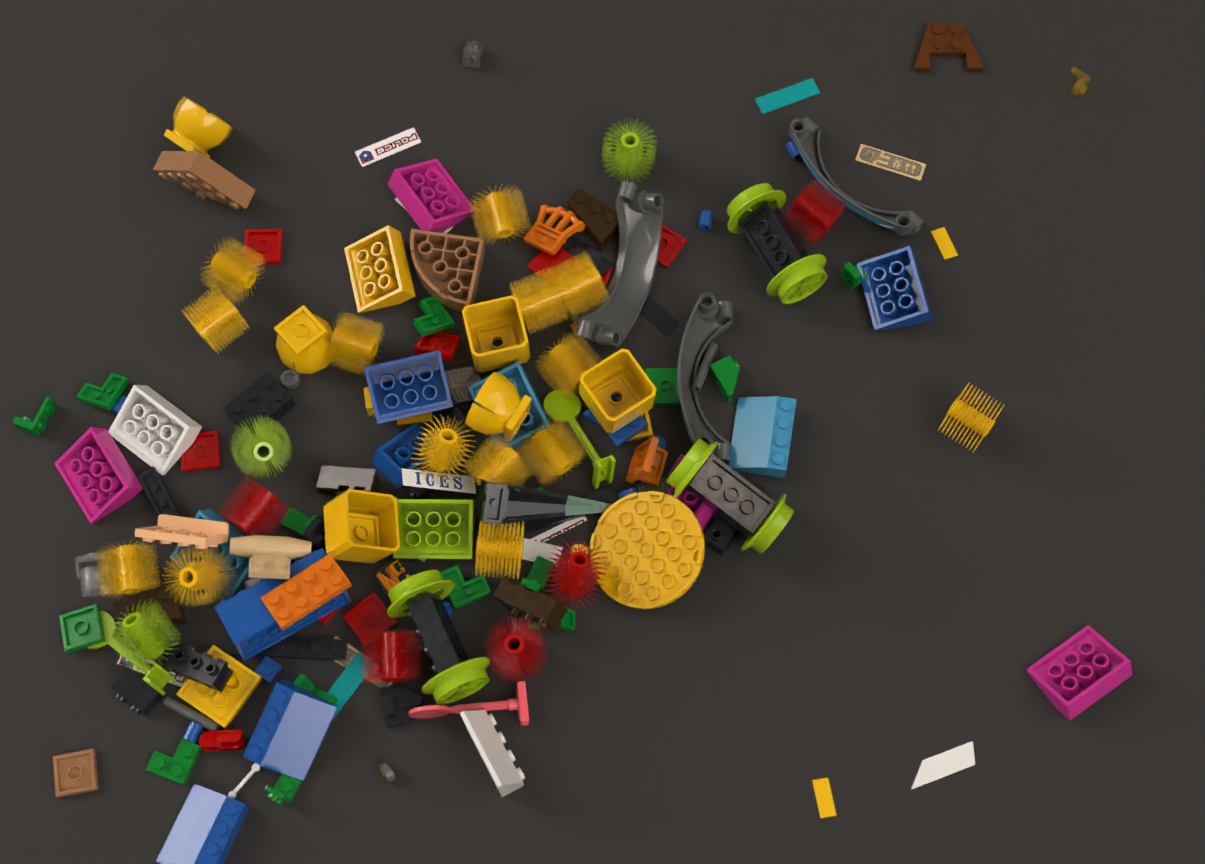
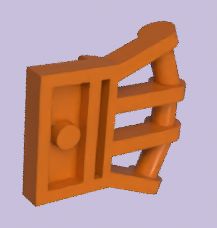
[523,205,585,256]

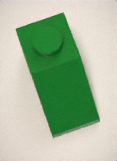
[709,355,740,403]

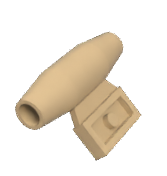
[229,535,312,579]

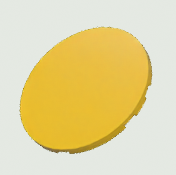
[589,491,705,609]

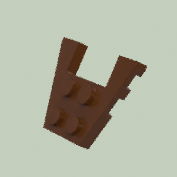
[913,23,984,72]

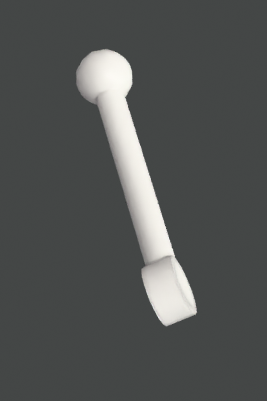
[228,763,260,799]

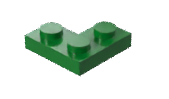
[413,296,455,337]
[76,373,130,411]
[440,565,491,610]
[146,739,202,786]

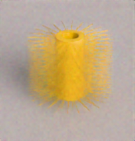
[469,184,531,245]
[200,237,266,304]
[548,250,610,318]
[510,268,569,334]
[182,285,250,354]
[324,311,385,376]
[536,331,603,400]
[938,382,1005,453]
[411,414,476,483]
[517,417,587,486]
[462,434,534,485]
[475,521,525,580]
[95,540,161,600]
[162,546,237,607]

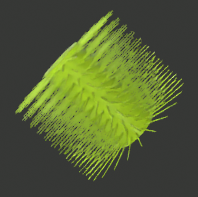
[601,119,657,183]
[230,415,292,480]
[105,599,181,673]

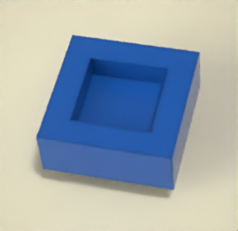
[254,656,283,685]

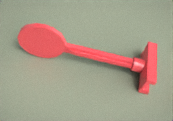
[408,681,529,726]

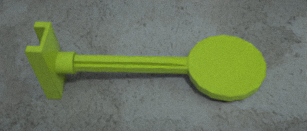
[543,389,616,489]
[87,611,176,696]

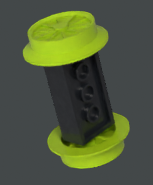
[727,183,827,304]
[666,438,794,555]
[387,570,490,705]

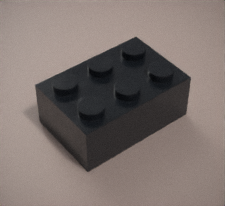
[223,372,296,436]

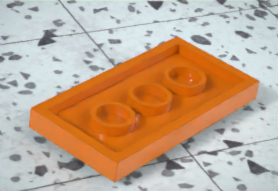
[261,553,352,631]

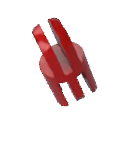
[199,729,245,751]

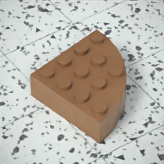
[153,151,256,210]
[410,229,485,312]

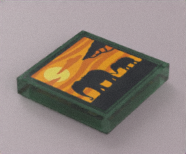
[371,558,419,600]

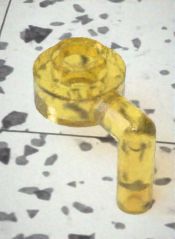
[1070,66,1091,97]

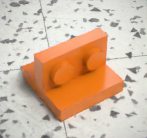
[625,436,668,487]

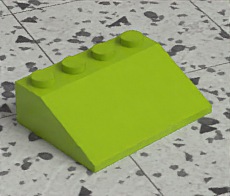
[393,499,475,559]

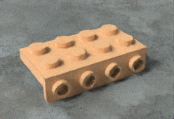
[135,514,229,549]

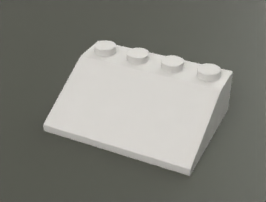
[108,385,202,475]
[460,710,525,797]

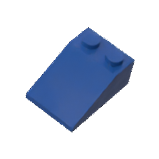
[371,423,435,488]

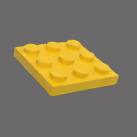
[176,645,263,729]

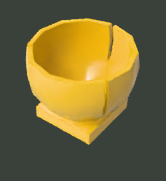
[164,96,233,158]
[274,305,336,374]
[465,372,532,443]

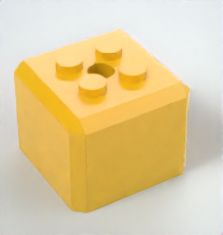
[462,295,530,373]
[579,349,656,433]
[323,489,400,564]

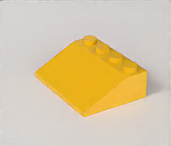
[344,225,415,313]

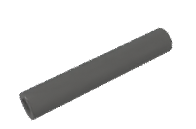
[692,342,718,392]
[163,696,220,731]

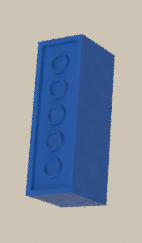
[214,548,351,661]

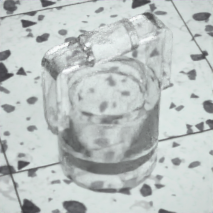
[75,553,110,597]

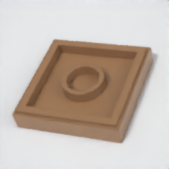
[53,748,99,798]

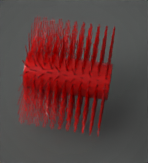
[784,179,846,246]
[218,476,291,536]
[543,538,609,610]
[484,616,547,684]
[360,629,423,684]

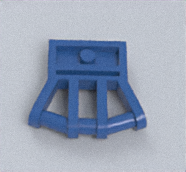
[583,394,648,447]

